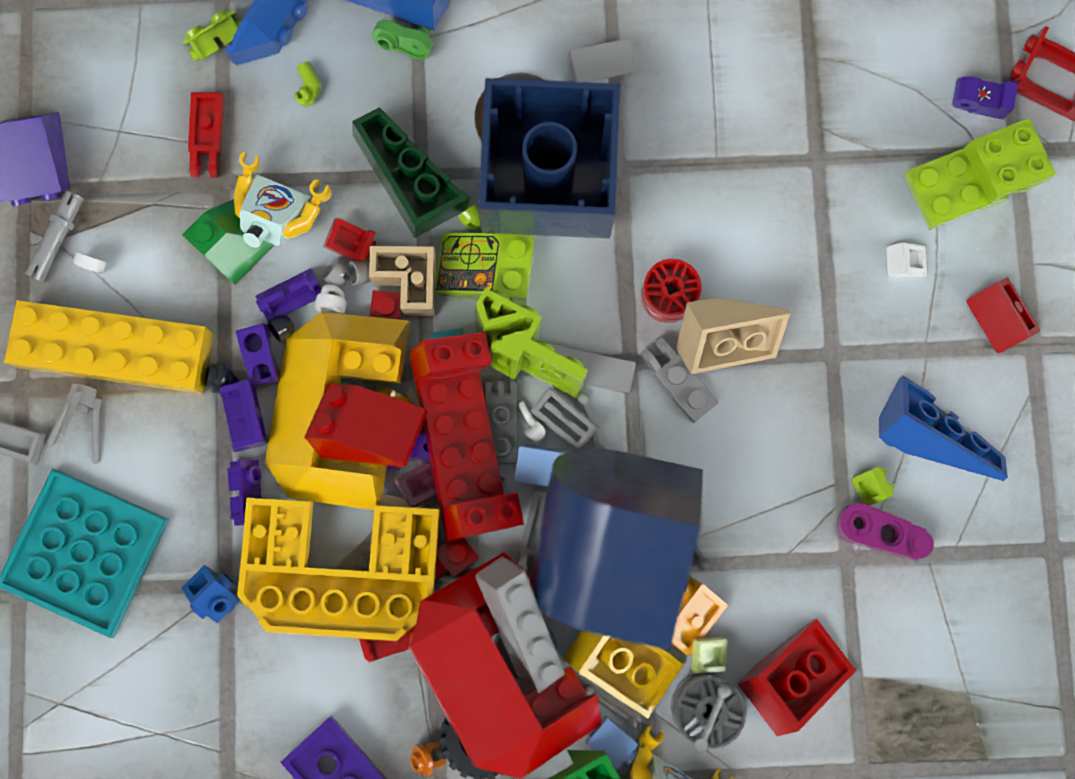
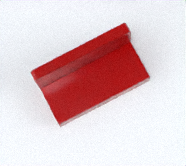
[966,277,1041,353]

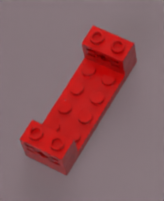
[409,332,524,541]

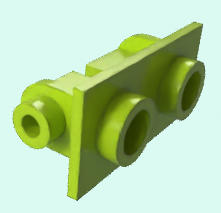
[182,8,242,62]

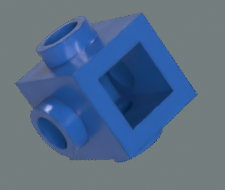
[181,564,240,624]

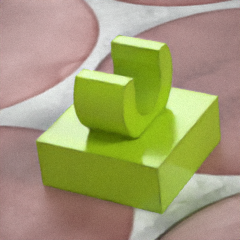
[850,466,895,506]

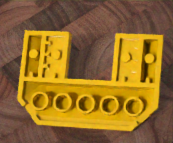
[264,312,411,510]
[237,498,440,641]

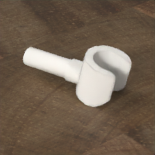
[517,401,547,446]

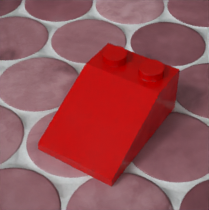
[304,383,428,467]
[737,619,856,736]

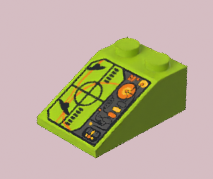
[436,233,534,306]

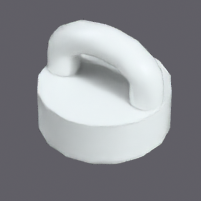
[314,284,347,314]

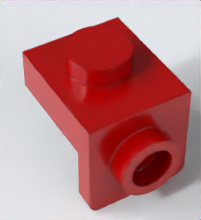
[323,217,376,261]

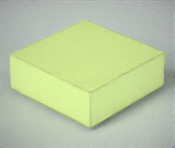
[691,637,728,674]

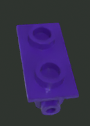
[255,268,322,321]
[227,459,262,526]

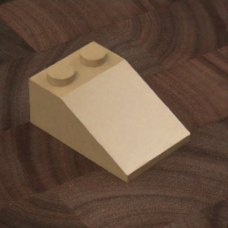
[676,297,791,374]

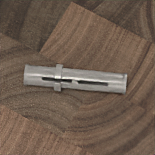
[25,190,85,283]

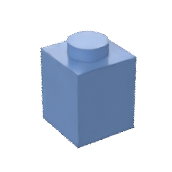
[585,715,638,770]

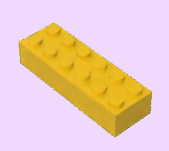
[4,300,214,394]

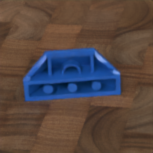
[225,0,308,65]

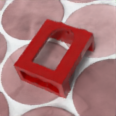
[1009,26,1075,121]

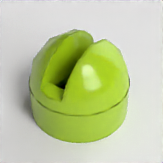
[458,202,481,230]

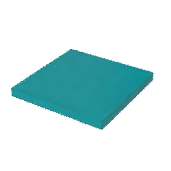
[0,468,170,638]

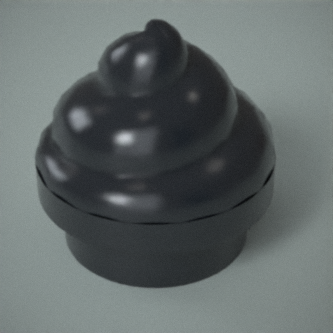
[204,362,239,393]

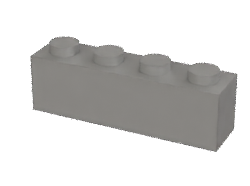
[475,557,565,693]

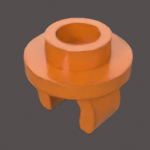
[410,742,446,777]

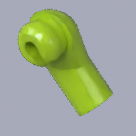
[295,61,322,107]

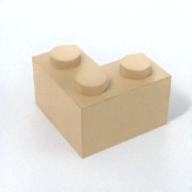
[369,246,437,317]

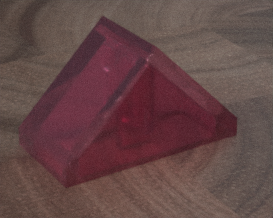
[394,461,437,508]

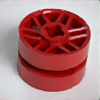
[641,259,702,323]

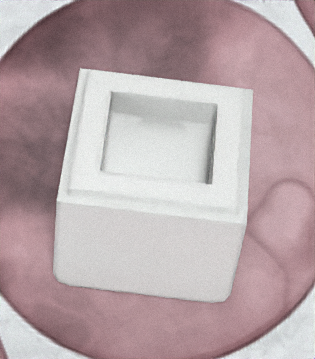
[887,242,927,277]

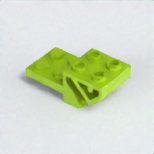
[904,118,1056,230]
[475,288,588,398]

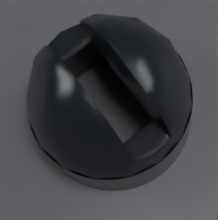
[267,315,294,343]

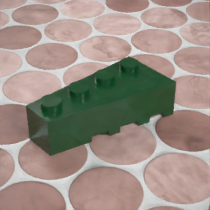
[352,107,470,238]

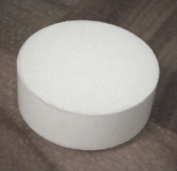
[72,252,107,274]

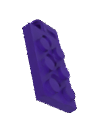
[280,716,387,779]

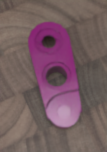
[837,503,934,561]

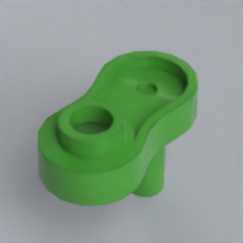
[372,19,433,60]

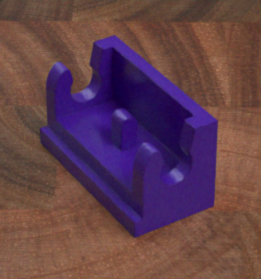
[219,379,268,453]

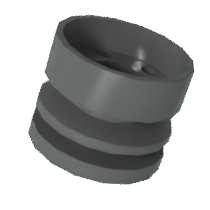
[670,673,747,749]

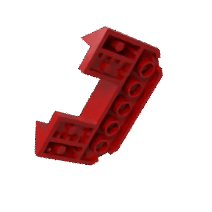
[408,552,602,779]

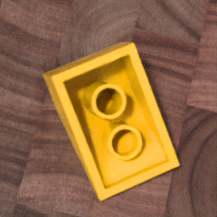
[563,631,684,719]

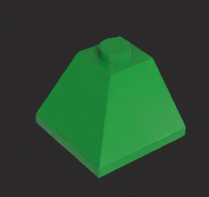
[182,199,274,285]

